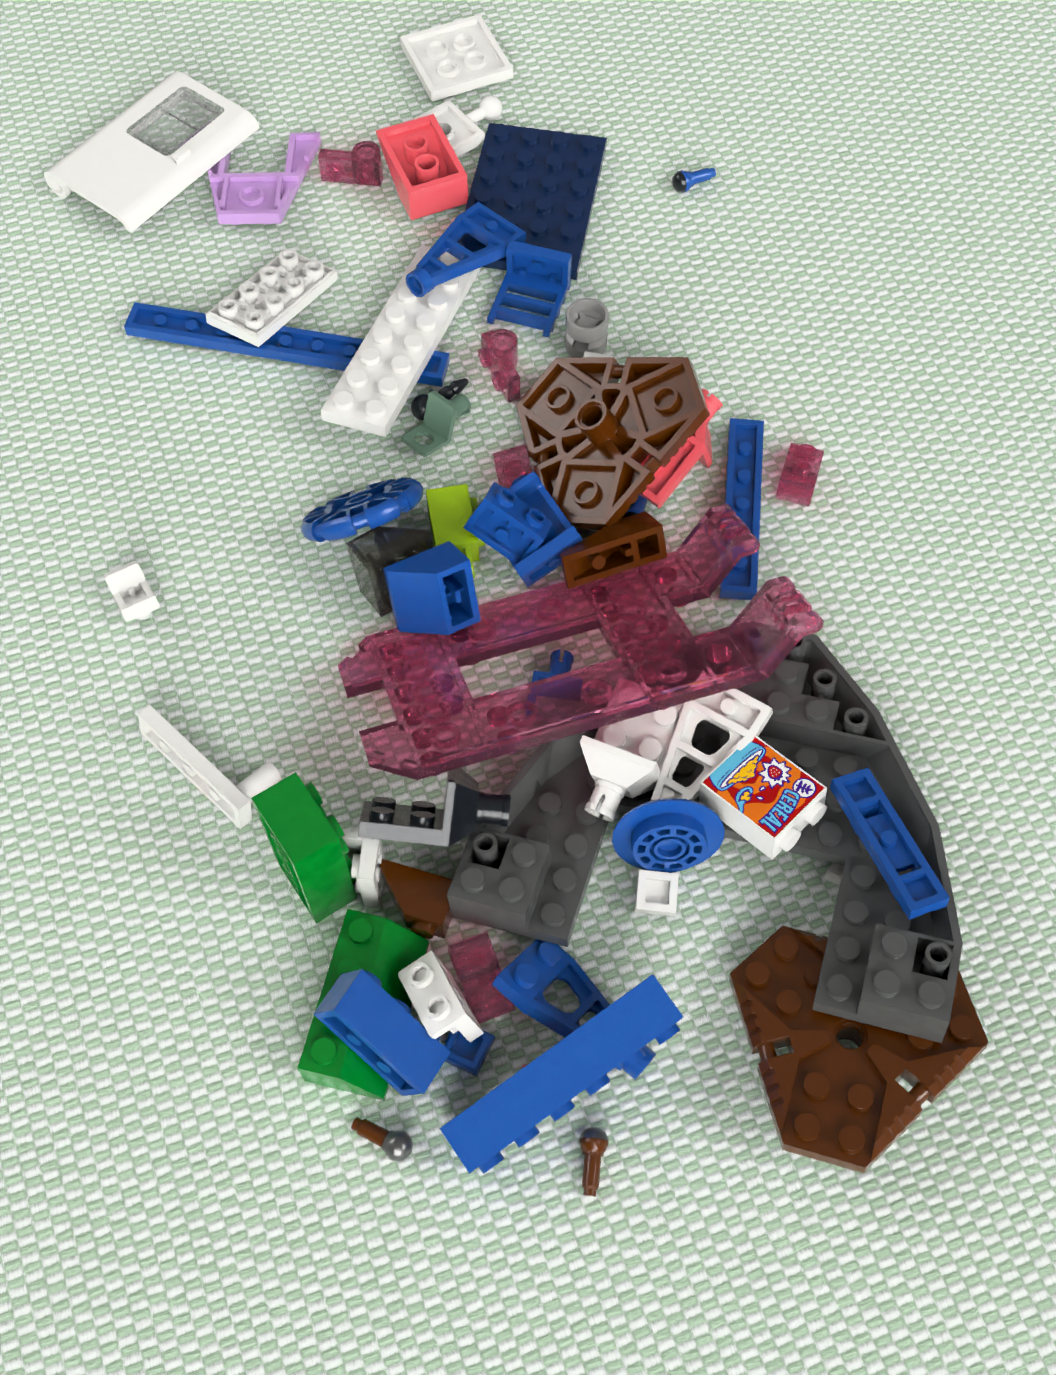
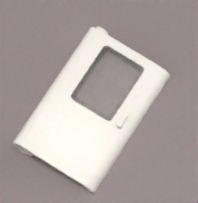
[44,71,260,233]

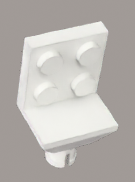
[580,680,684,822]

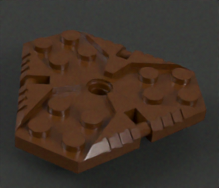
[516,357,710,530]
[729,925,989,1173]

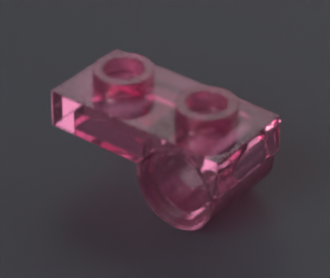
[318,141,383,187]
[478,329,520,403]
[775,443,824,507]
[447,931,516,1024]

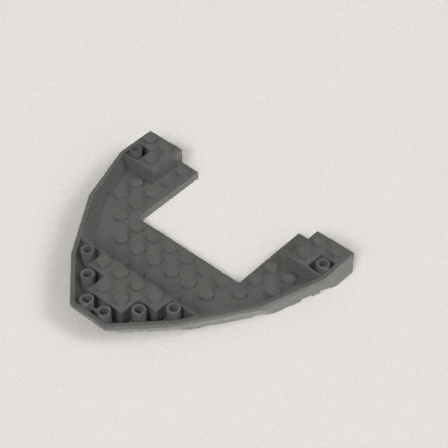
[447,620,963,1043]

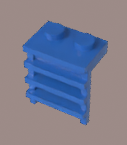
[487,240,572,338]

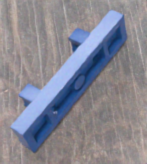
[830,768,950,920]

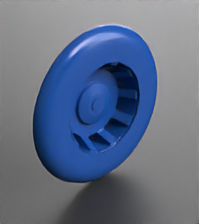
[612,798,725,873]

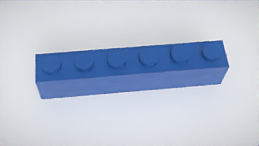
[439,974,684,1174]

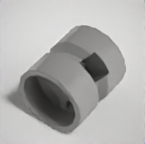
[565,298,609,357]

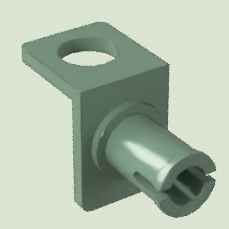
[401,390,471,457]

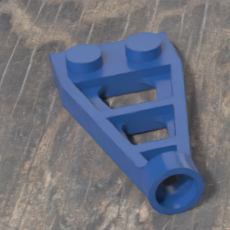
[406,202,526,297]
[492,939,656,1080]

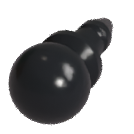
[411,378,469,421]

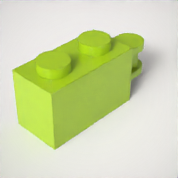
[425,484,485,578]

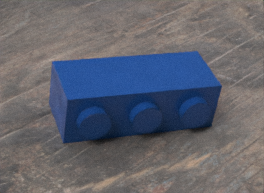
[313,969,450,1096]

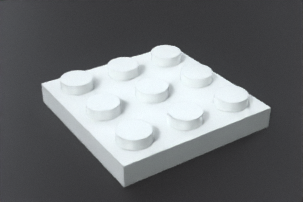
[400,14,513,101]

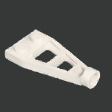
[651,672,773,801]

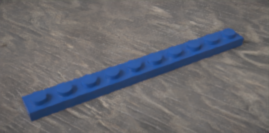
[124,302,450,387]

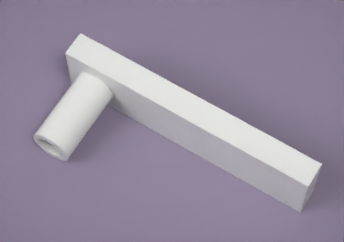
[138,704,282,829]

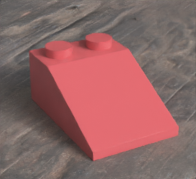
[376,114,468,220]

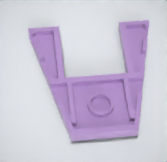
[208,132,321,225]

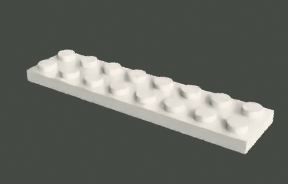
[321,245,481,437]

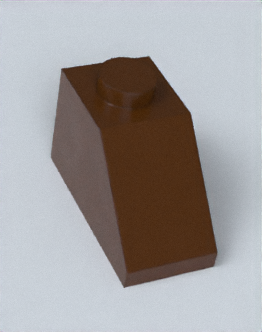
[379,859,453,939]

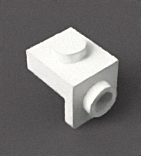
[104,561,160,622]

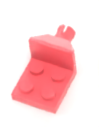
[640,388,723,509]

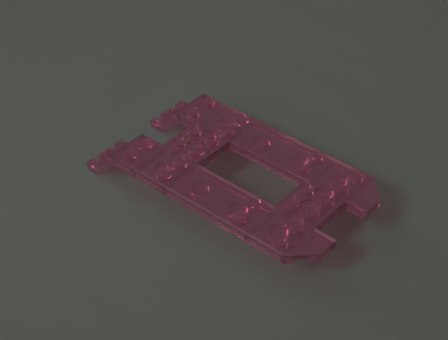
[338,504,824,780]

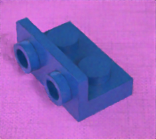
[463,482,552,564]

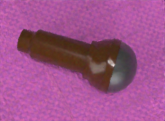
[579,1127,609,1197]

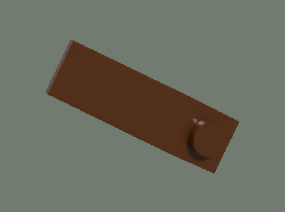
[560,511,667,590]

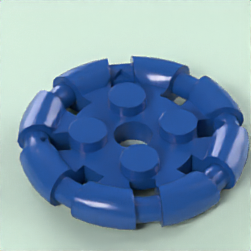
[301,477,423,542]

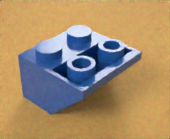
[383,541,481,635]

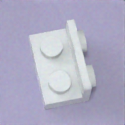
[342,827,386,908]
[398,950,484,1042]

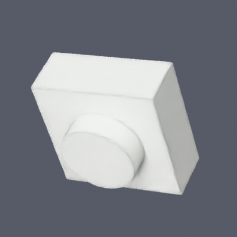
[635,870,679,916]

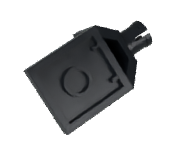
[358,763,511,847]

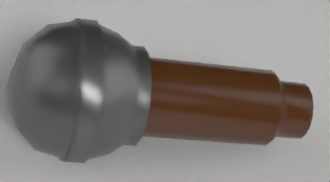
[351,1117,413,1162]

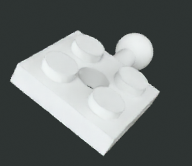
[412,95,503,157]

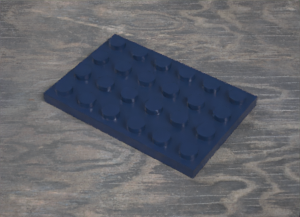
[457,123,607,280]

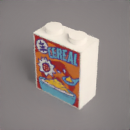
[699,736,827,860]

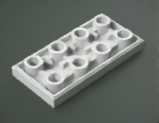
[205,249,338,347]

